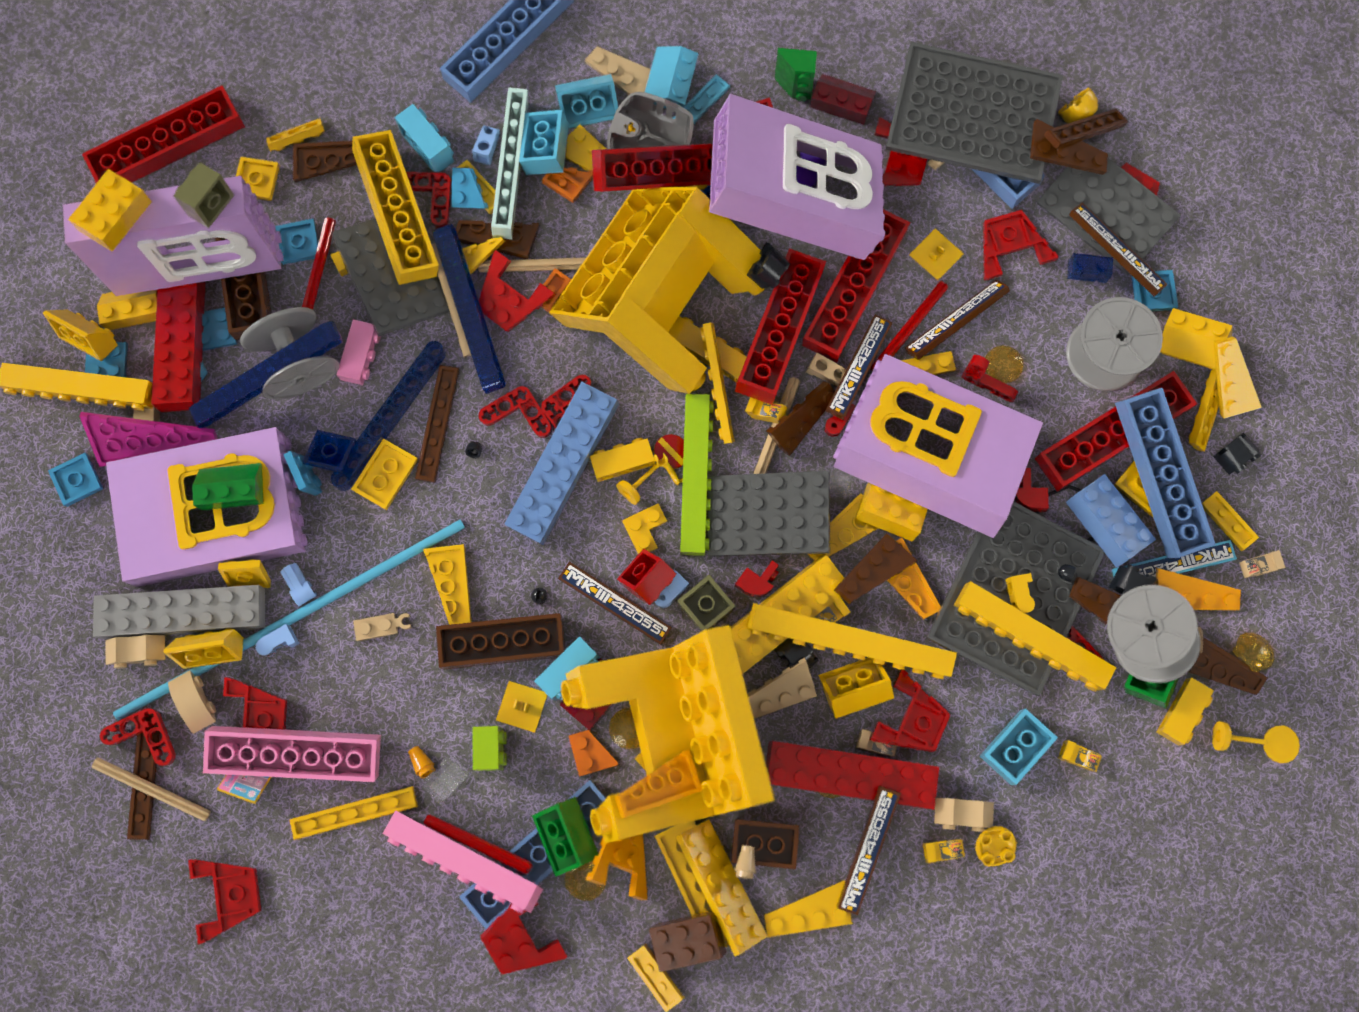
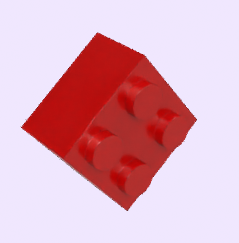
[617,549,677,605]

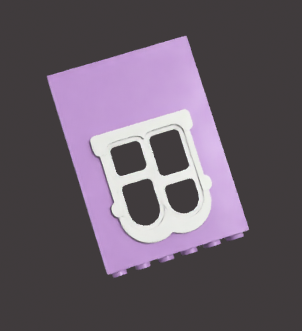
[709,94,885,260]
[63,176,284,296]

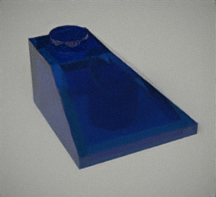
[303,429,356,473]

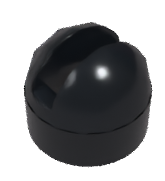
[465,441,482,458]
[1058,564,1076,582]
[531,588,548,604]

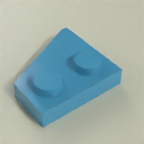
[452,168,488,209]

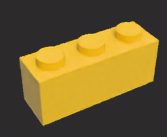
[590,438,655,482]
[1156,677,1214,746]

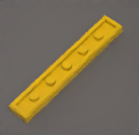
[289,786,418,840]

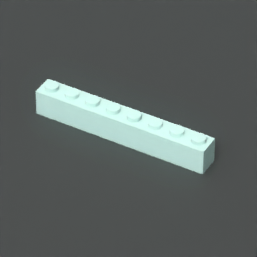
[491,87,528,239]

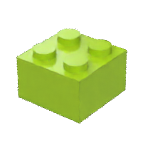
[472,726,507,771]

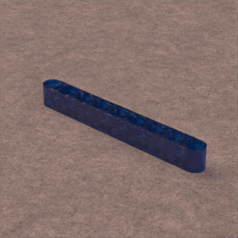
[432,223,506,394]
[189,321,343,428]
[331,341,446,491]

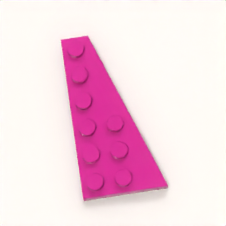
[79,412,218,467]

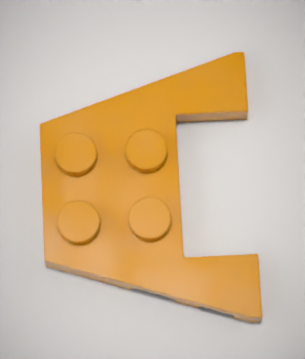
[586,834,648,901]

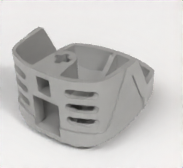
[607,92,694,149]

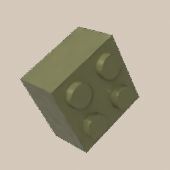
[173,162,234,228]
[677,575,736,632]

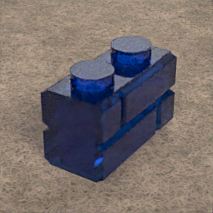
[1067,253,1113,283]

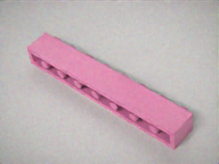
[383,811,543,913]

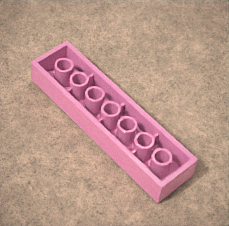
[203,726,381,782]

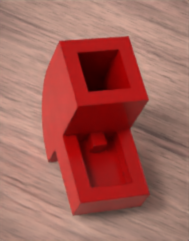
[1014,468,1049,512]
[735,560,779,597]

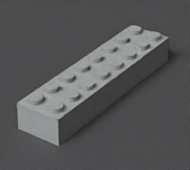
[93,585,265,639]

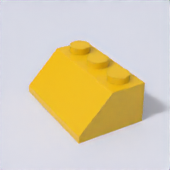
[97,289,158,330]
[1160,308,1233,370]
[43,310,118,361]
[164,628,244,669]
[818,657,894,719]

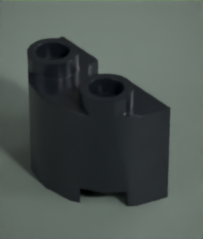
[747,242,790,289]
[1213,432,1262,475]
[1108,564,1158,595]
[774,638,819,669]

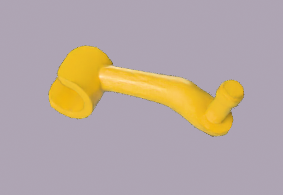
[654,453,683,485]

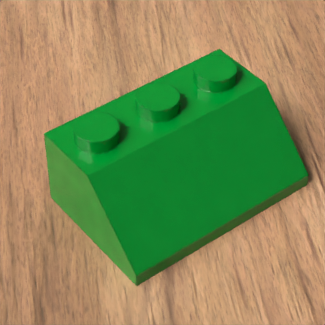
[775,48,817,102]
[193,463,263,510]
[532,797,599,877]

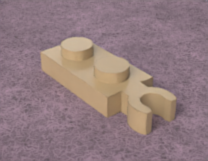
[353,613,412,641]

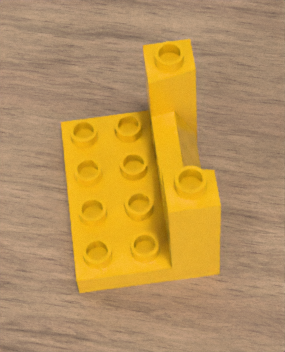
[549,187,765,394]
[561,625,775,843]

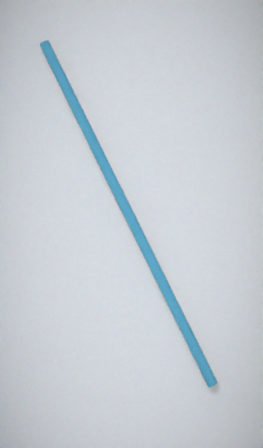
[113,519,465,721]

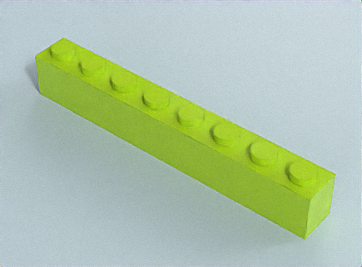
[680,394,714,556]

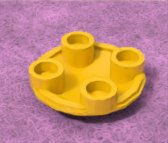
[975,826,1017,866]

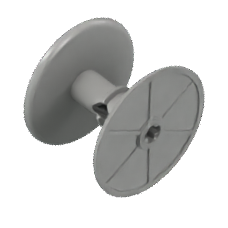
[1066,297,1163,392]
[240,307,339,400]
[1107,585,1201,683]

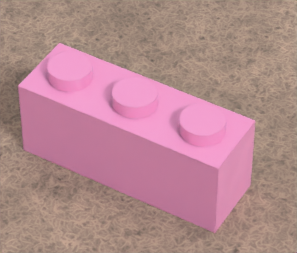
[336,319,381,385]

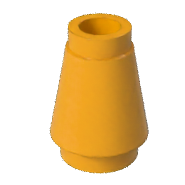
[408,746,435,779]

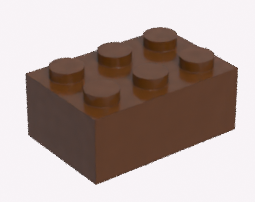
[731,819,799,869]
[649,911,727,972]

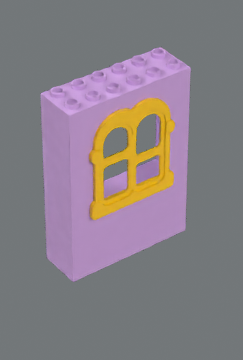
[833,354,1043,538]
[106,427,307,587]

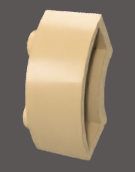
[105,635,165,669]
[168,670,216,734]
[934,798,994,832]

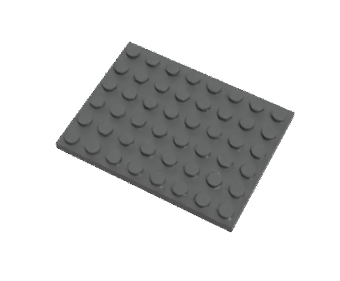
[885,42,1063,184]
[926,502,1105,696]

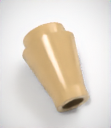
[734,846,756,879]

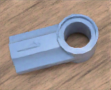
[280,563,317,606]

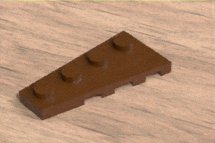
[1030,119,1108,175]
[293,141,357,183]
[453,220,539,259]
[766,381,835,456]
[834,533,918,604]
[1069,577,1121,625]
[1188,637,1268,695]

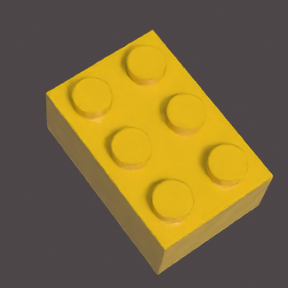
[68,169,152,252]
[856,483,928,542]

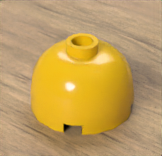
[1058,88,1098,123]

